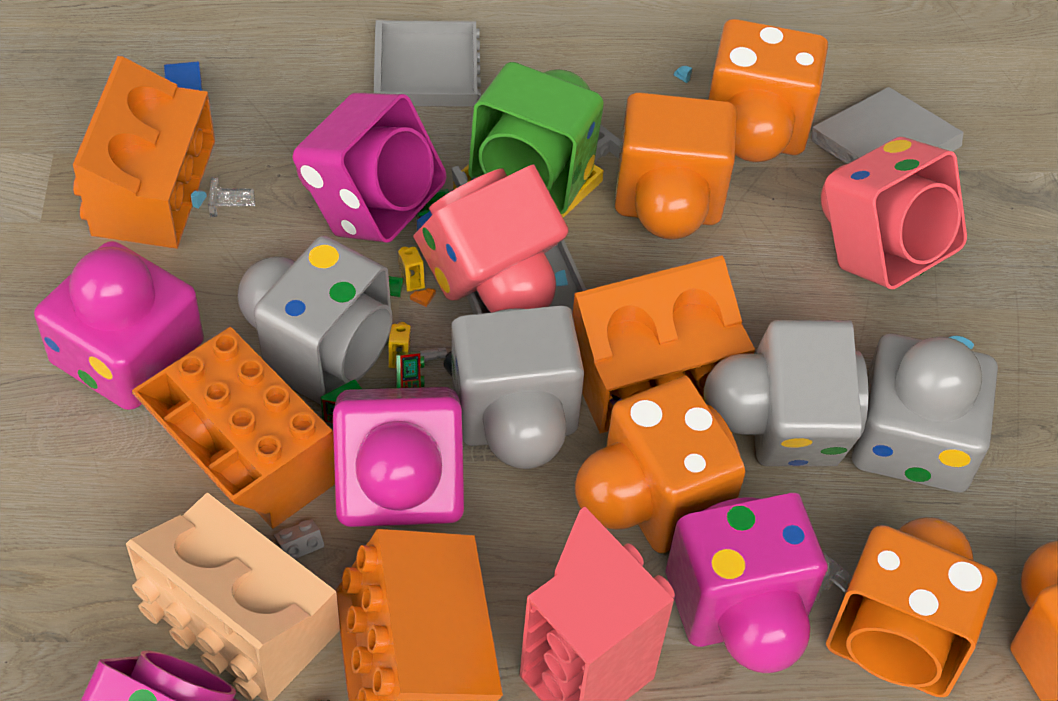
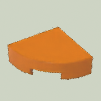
[410,288,436,307]

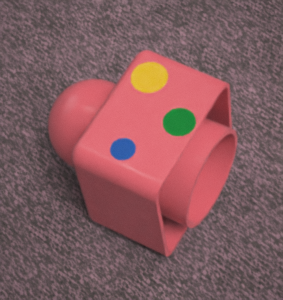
[821,137,967,289]
[413,164,568,313]

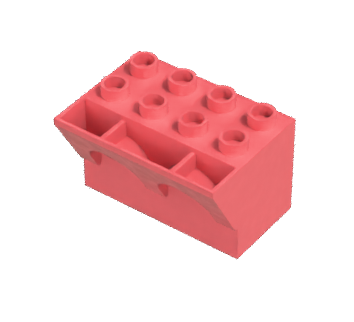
[519,507,675,701]

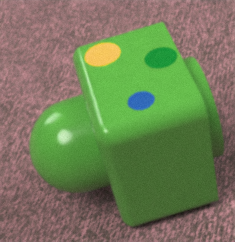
[468,62,604,214]

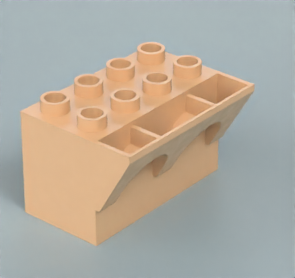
[126,493,340,701]

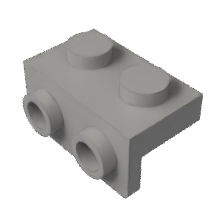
[274,519,324,559]

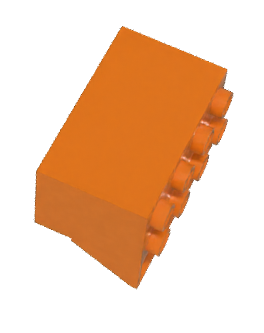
[73,56,215,249]
[572,255,755,434]
[132,326,335,529]
[335,529,503,701]

